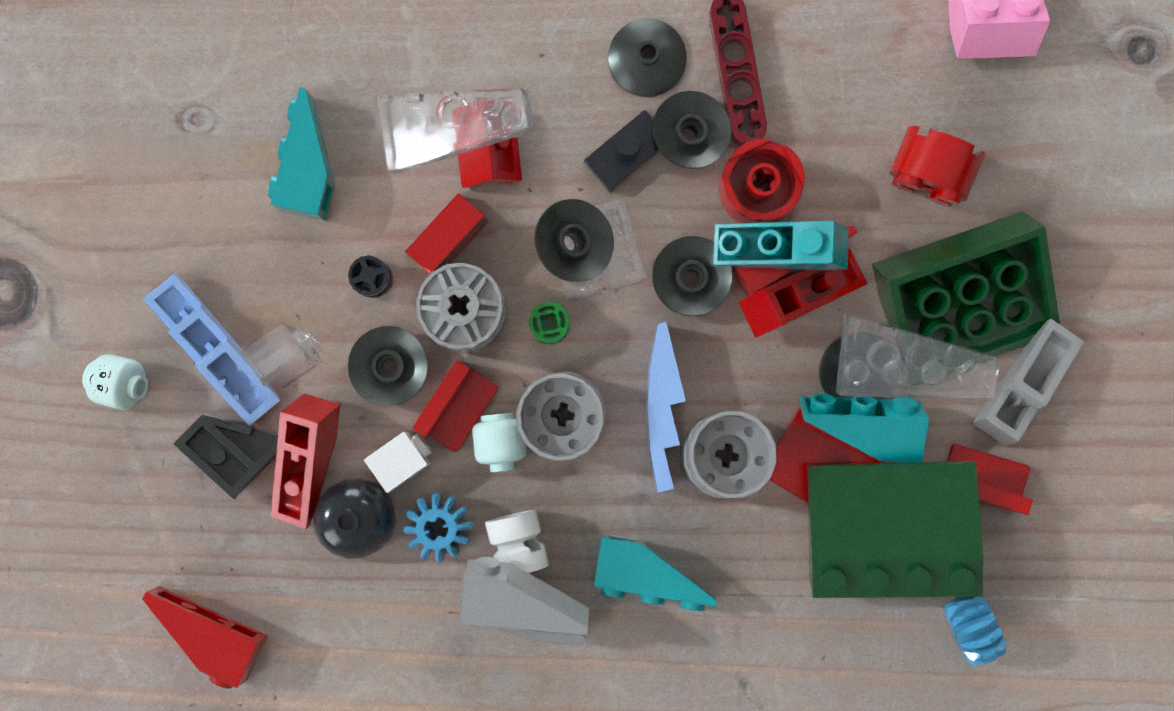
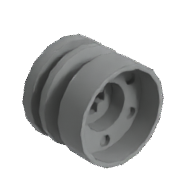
[416,262,507,353]
[516,371,607,461]
[681,411,776,498]

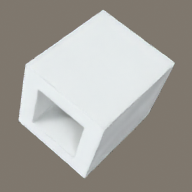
[364,431,432,493]

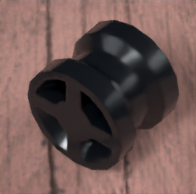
[348,255,393,298]

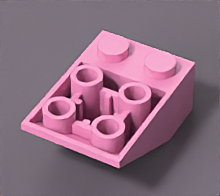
[948,0,1050,59]

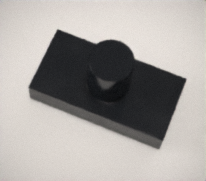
[584,110,659,193]

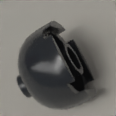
[313,478,396,559]

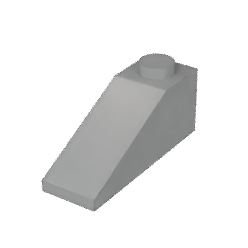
[460,557,589,635]

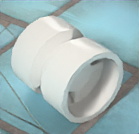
[485,509,549,573]

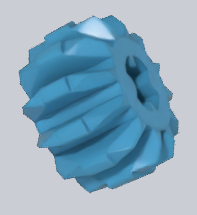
[403,492,473,563]
[944,597,1006,667]

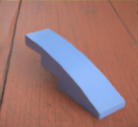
[143,272,280,426]
[646,322,686,493]

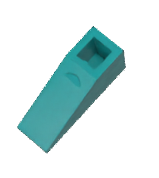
[268,87,335,221]
[713,221,849,270]
[799,393,929,462]
[594,534,717,611]

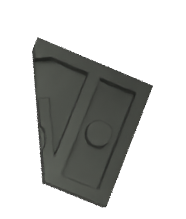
[173,414,278,499]

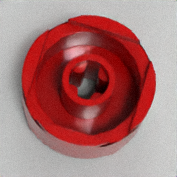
[889,126,986,207]
[718,139,805,224]

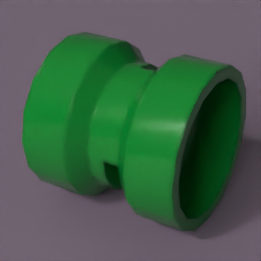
[529,302,570,344]

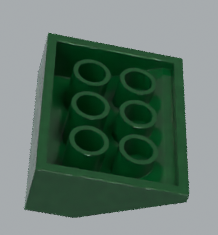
[872,211,1060,385]
[807,461,983,598]

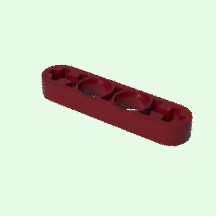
[709,0,767,146]

